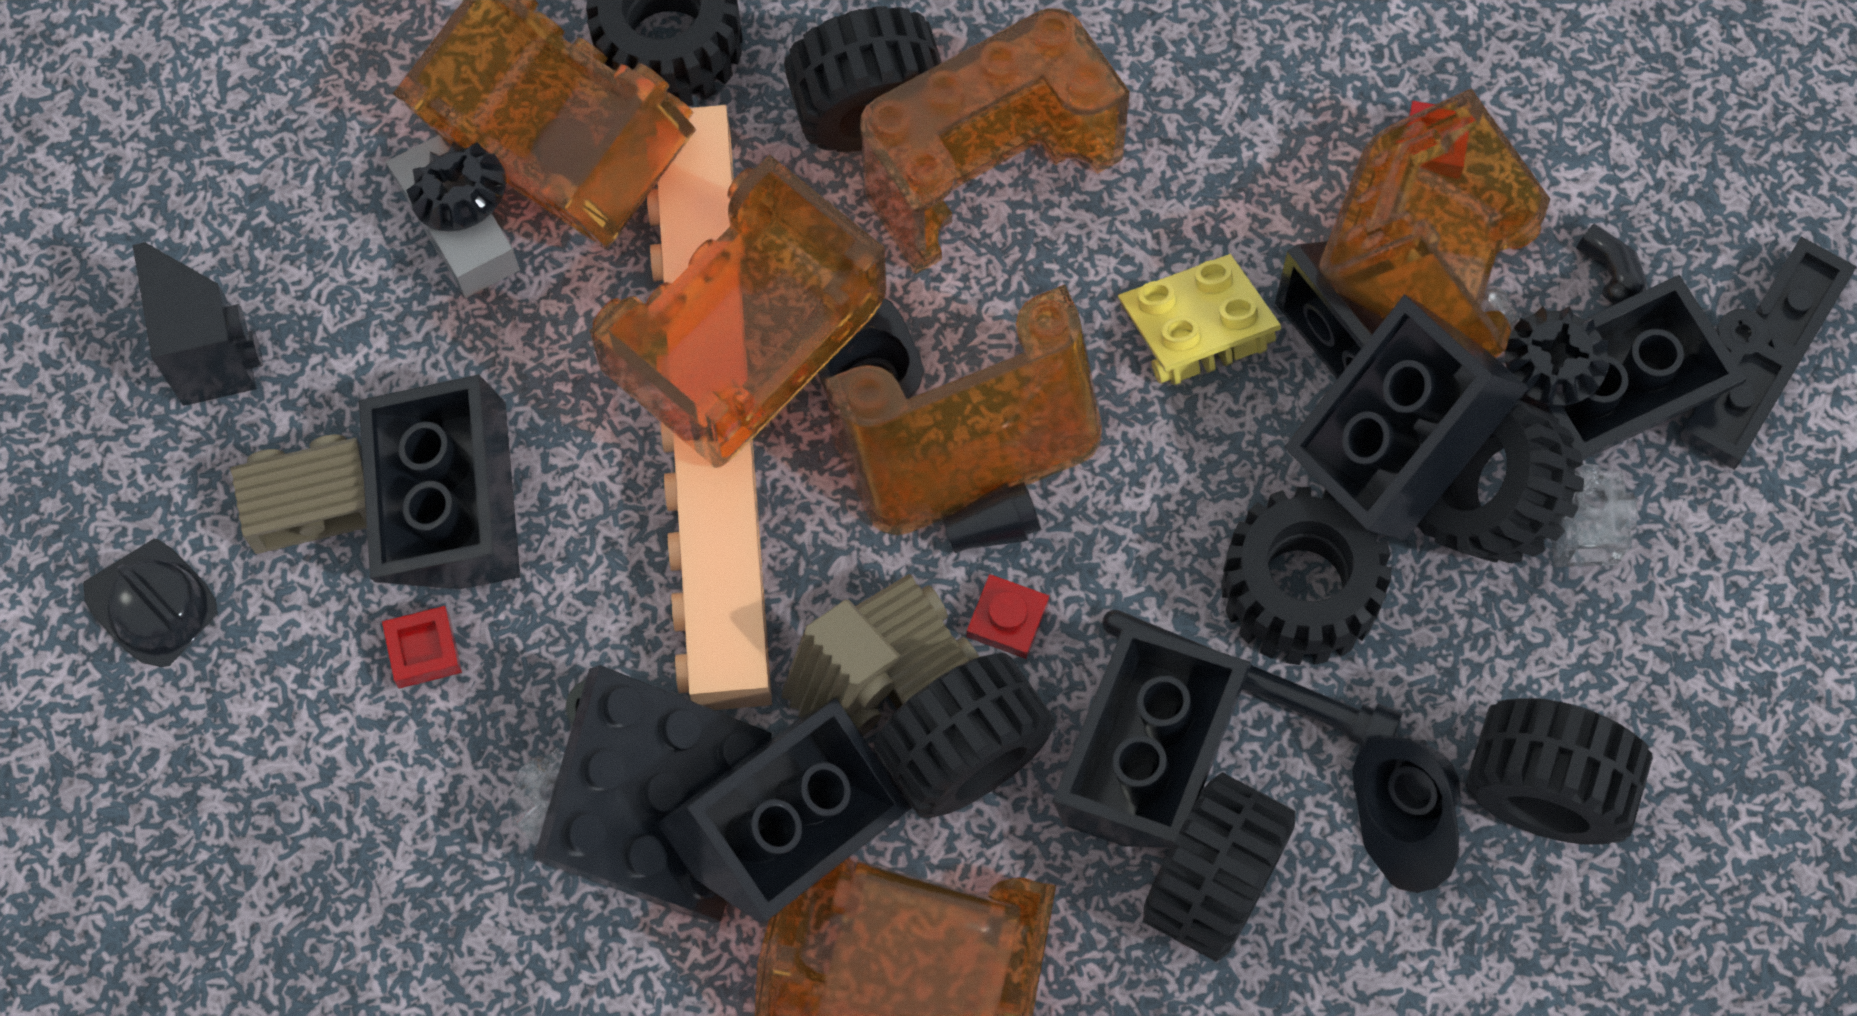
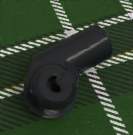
[1576,223,1648,305]

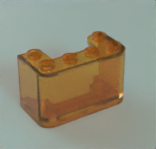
[393,0,696,250]
[860,8,1130,274]
[589,154,887,468]

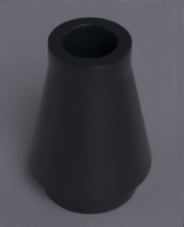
[942,481,1042,554]

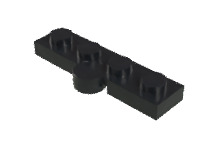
[1678,236,1857,470]

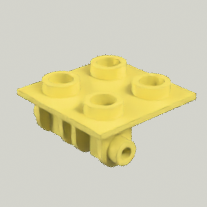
[1118,254,1281,385]

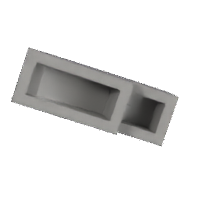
[385,135,520,299]

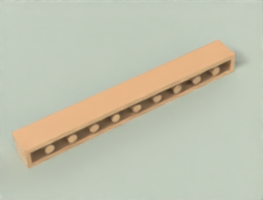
[643,105,772,710]

